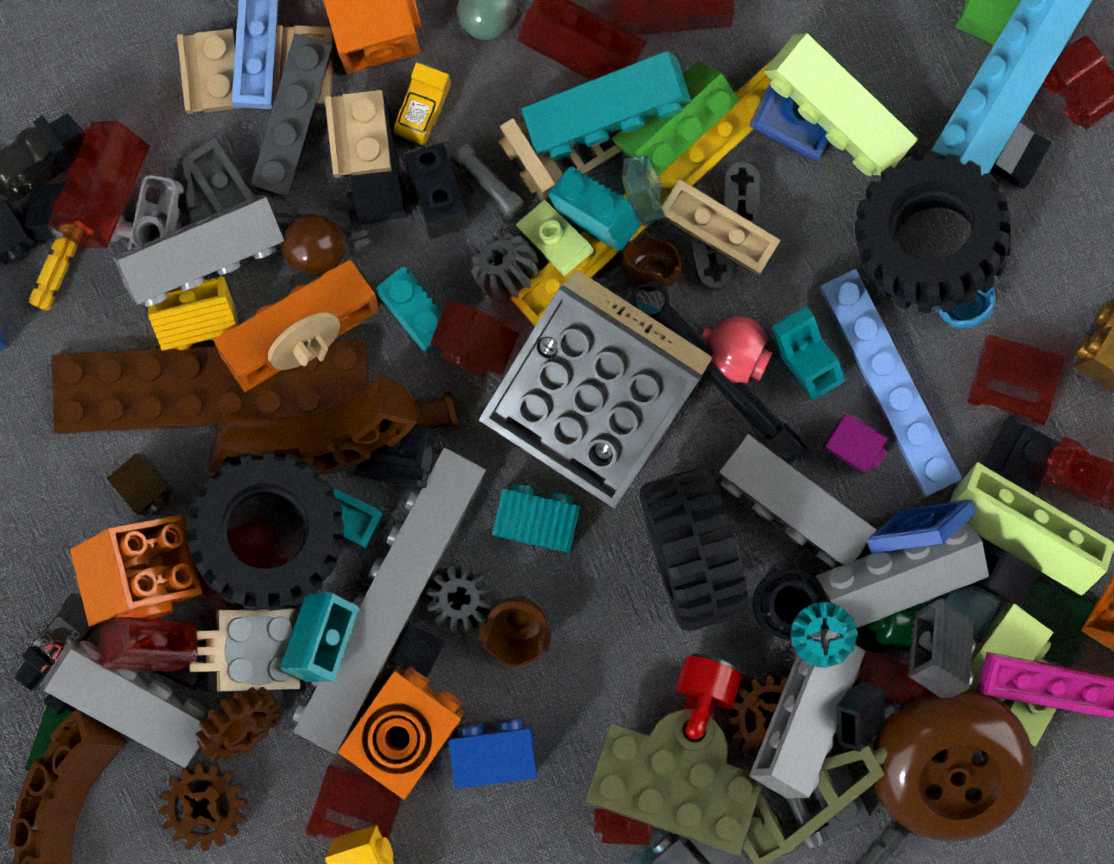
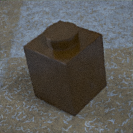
[106,453,175,516]

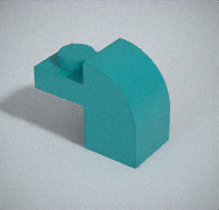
[772,306,845,401]

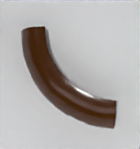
[209,374,417,475]
[8,709,125,864]

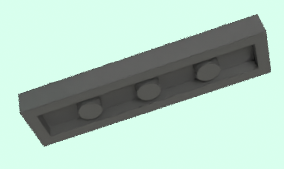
[250,33,334,197]

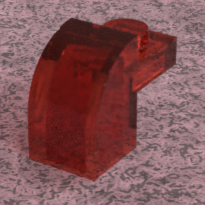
[1044,437,1114,512]

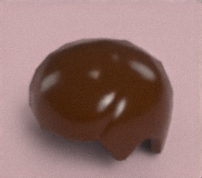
[281,214,346,276]
[622,235,682,292]

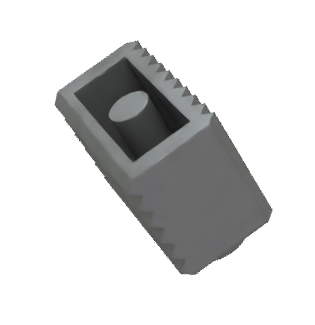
[907,600,975,698]

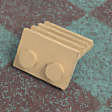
[498,118,621,201]

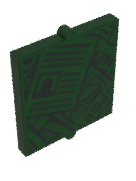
[1018,581,1095,667]

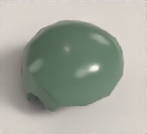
[457,0,517,41]

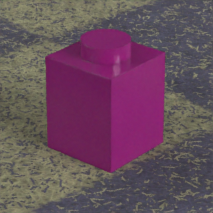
[821,413,887,474]

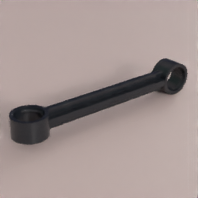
[629,279,807,465]

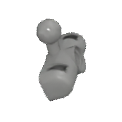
[97,175,184,288]

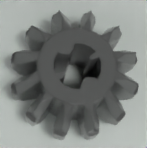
[471,232,539,302]
[426,565,493,632]

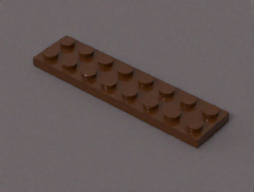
[52,339,369,434]

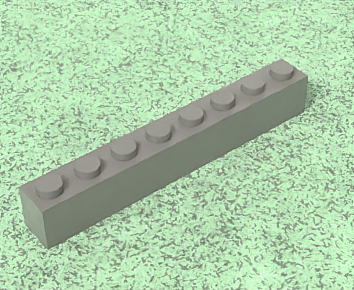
[292,448,488,755]

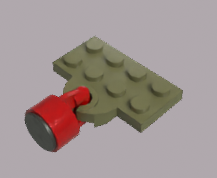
[584,653,762,856]

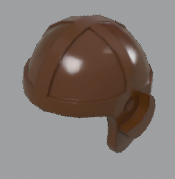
[479,595,551,667]

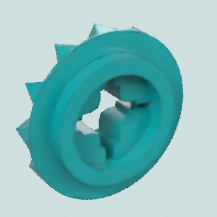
[791,602,858,668]

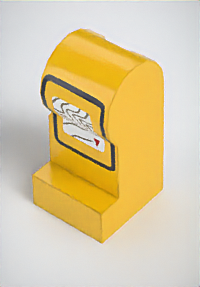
[394,62,451,146]

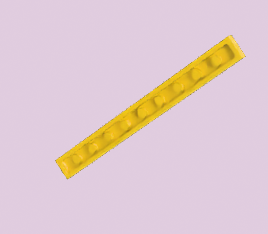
[510,57,775,326]

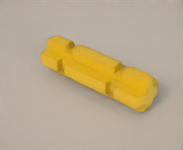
[28,237,78,311]

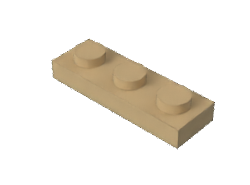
[658,179,781,276]

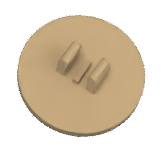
[268,312,340,370]

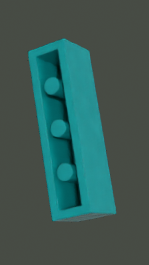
[521,51,692,160]

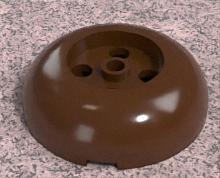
[873,688,1034,842]

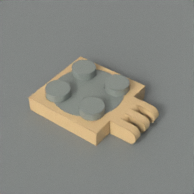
[190,609,300,691]

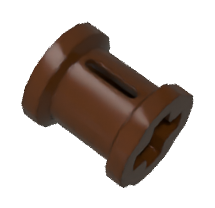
[414,391,460,429]

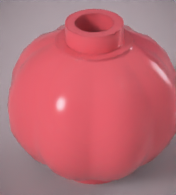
[701,316,773,385]

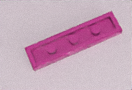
[976,652,1114,718]

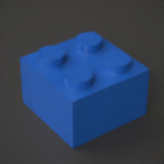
[449,717,538,789]

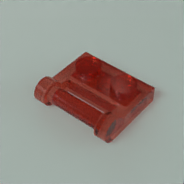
[967,334,1065,426]
[305,764,402,839]

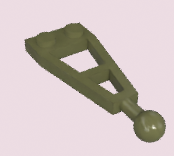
[743,743,887,864]

